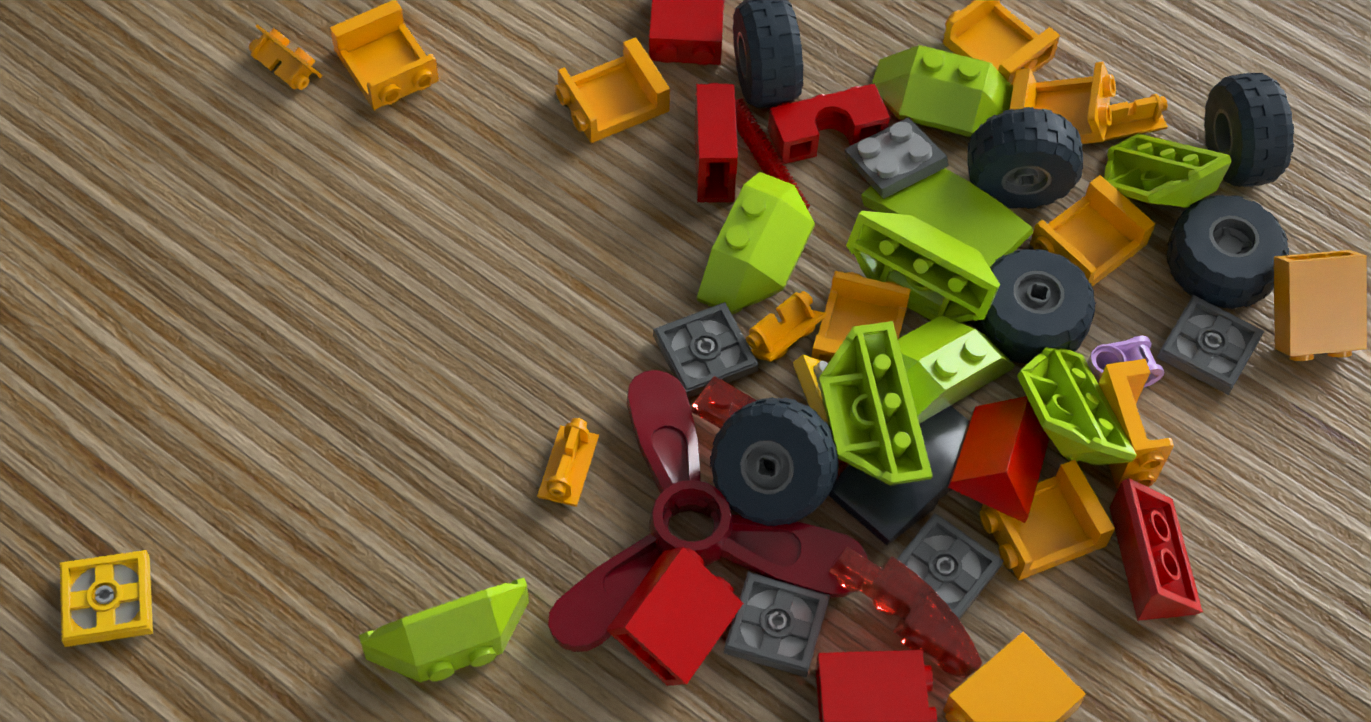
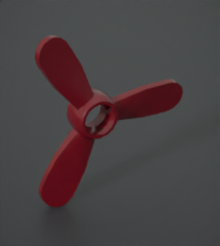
[548,370,868,652]

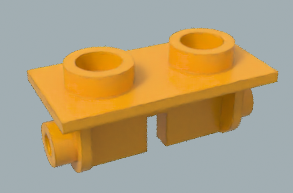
[249,24,323,90]
[1104,94,1168,141]
[746,291,827,362]
[537,418,599,507]

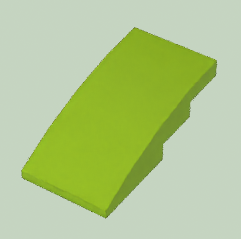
[861,168,1033,267]

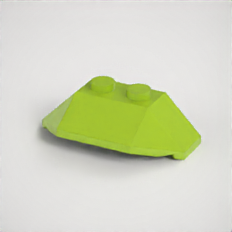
[872,45,1013,137]
[1104,133,1231,208]
[697,172,815,315]
[846,211,1000,323]
[898,315,1015,424]
[818,321,933,485]
[1017,347,1137,465]
[358,578,529,683]

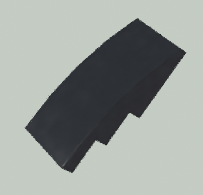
[828,406,969,546]

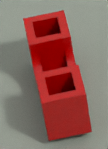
[767,83,890,164]

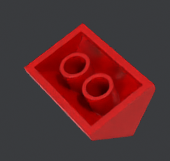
[948,396,1049,523]
[1109,478,1203,621]

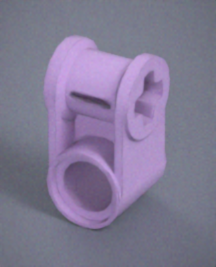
[1087,336,1164,387]

